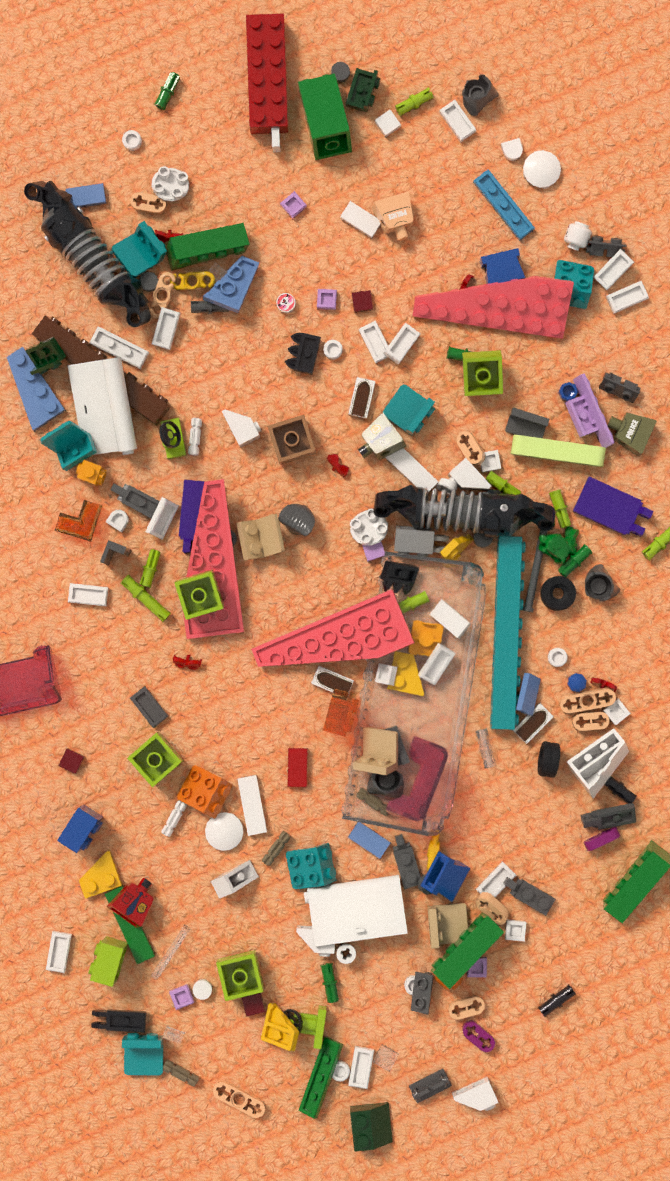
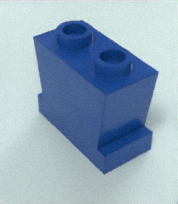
[480,248,525,284]
[420,851,470,902]

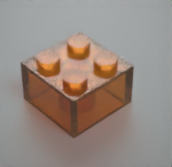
[323,688,359,737]

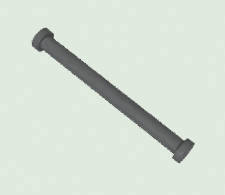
[522,530,547,613]

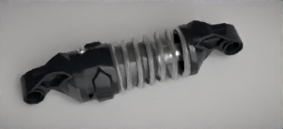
[24,181,151,327]
[373,485,555,538]

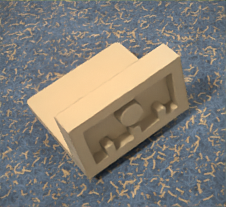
[236,514,285,561]
[353,727,398,775]
[427,903,468,949]

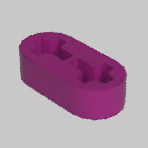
[583,827,621,851]
[462,1020,495,1052]

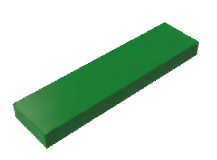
[105,885,155,965]
[298,1037,344,1119]

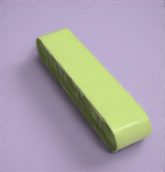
[511,435,606,467]

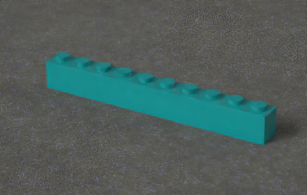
[490,536,526,730]

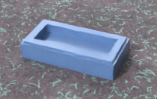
[66,183,107,207]
[516,673,541,716]
[348,821,391,859]

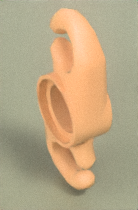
[150,272,176,319]

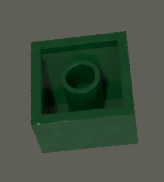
[350,1102,393,1152]

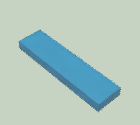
[473,169,535,241]

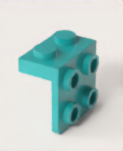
[111,221,167,278]
[554,260,594,309]
[383,384,436,436]
[40,421,97,471]
[286,843,337,889]
[122,1033,164,1075]

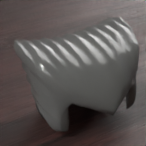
[462,74,499,116]
[278,504,315,536]
[585,564,620,602]
[367,770,404,799]

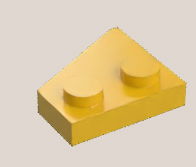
[440,534,474,565]
[387,651,424,696]
[79,850,122,899]
[260,1003,299,1051]

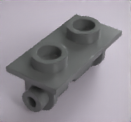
[586,236,627,257]
[599,372,641,403]
[411,971,434,1015]
[409,1068,452,1104]

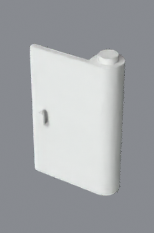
[67,357,137,455]
[304,875,408,947]

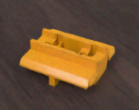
[408,620,444,656]

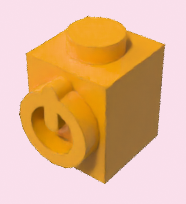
[76,460,107,487]

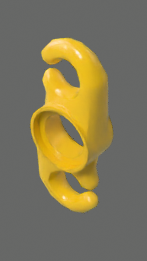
[170,271,215,290]
[427,825,440,872]

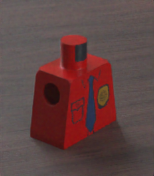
[107,878,154,928]

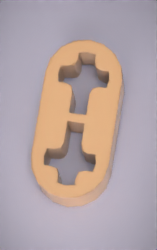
[130,192,167,215]
[456,431,485,465]
[572,712,609,731]
[476,892,509,925]
[448,995,485,1020]

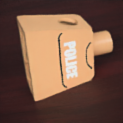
[371,192,413,241]

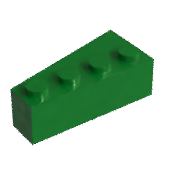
[166,223,250,271]
[603,840,670,923]
[431,913,504,990]

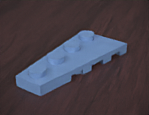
[7,347,66,431]

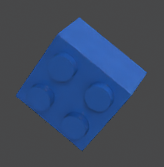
[57,805,103,853]

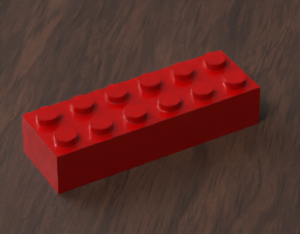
[246,13,288,134]

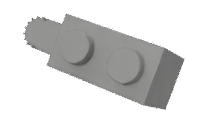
[394,525,449,557]

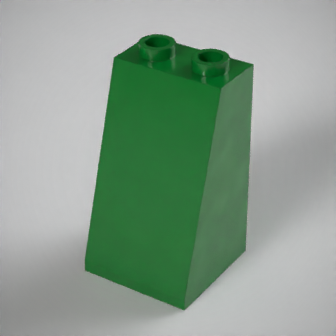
[298,73,352,160]

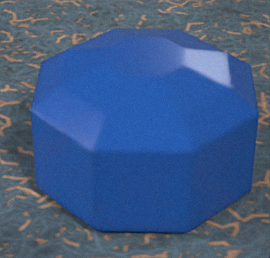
[558,382,578,402]
[567,673,587,692]

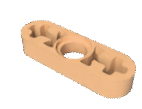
[560,688,616,713]
[213,1080,265,1118]

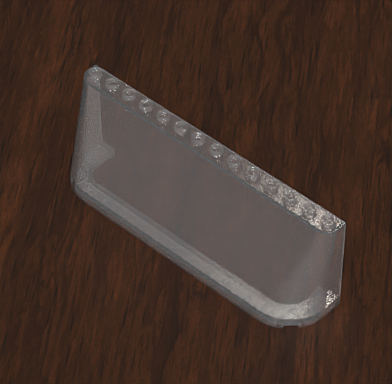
[342,551,486,836]

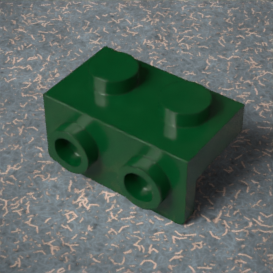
[346,68,381,112]
[25,337,66,375]

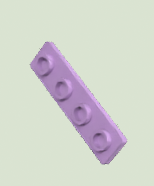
[565,374,614,448]

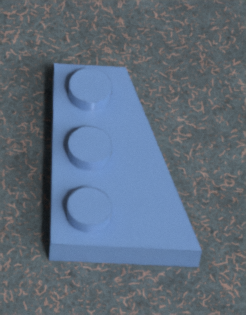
[203,256,259,313]

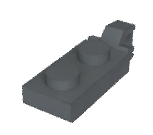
[110,484,160,518]
[581,803,636,830]
[393,834,421,889]
[503,877,556,916]

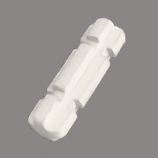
[188,418,202,456]
[161,800,187,837]

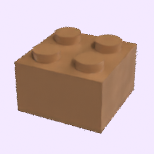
[268,415,316,465]

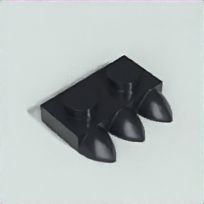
[285,333,321,375]
[380,560,419,595]

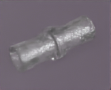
[475,728,496,769]

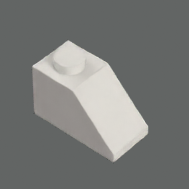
[222,410,261,448]
[448,458,491,491]
[210,860,259,899]
[296,925,335,957]
[452,1077,498,1111]

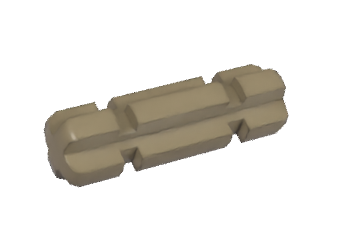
[356,788,392,816]
[262,831,291,866]
[163,1060,199,1087]

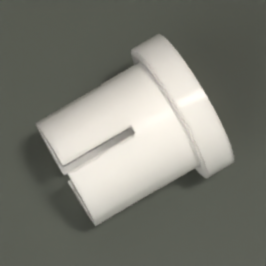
[336,943,356,964]

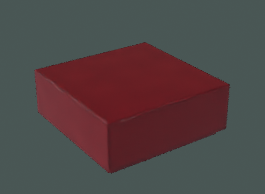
[352,290,373,313]
[58,748,85,774]
[242,993,265,1017]

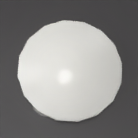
[523,150,561,189]
[152,166,189,201]
[350,509,388,546]
[205,812,243,851]

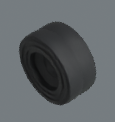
[540,576,576,611]
[538,741,560,778]

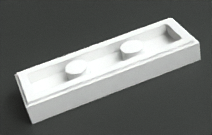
[89,326,149,370]
[385,448,438,493]
[237,775,267,836]

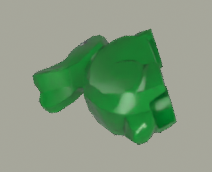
[538,526,579,564]

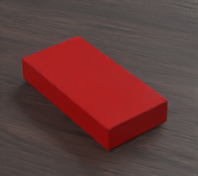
[287,748,308,787]

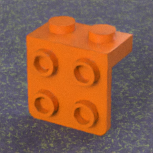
[177,765,233,819]

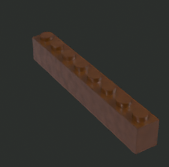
[32,316,170,426]

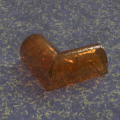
[54,500,103,542]

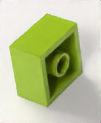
[462,350,503,396]
[174,570,224,620]
[127,732,184,788]
[88,936,128,987]
[216,950,264,1001]

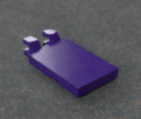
[572,476,654,537]
[179,480,205,553]

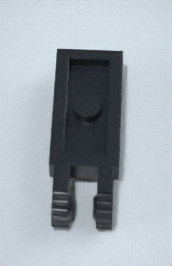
[91,1009,147,1032]

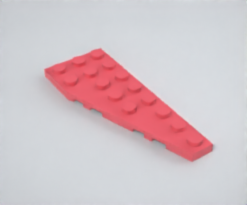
[412,276,574,339]
[183,479,244,639]
[251,589,415,667]

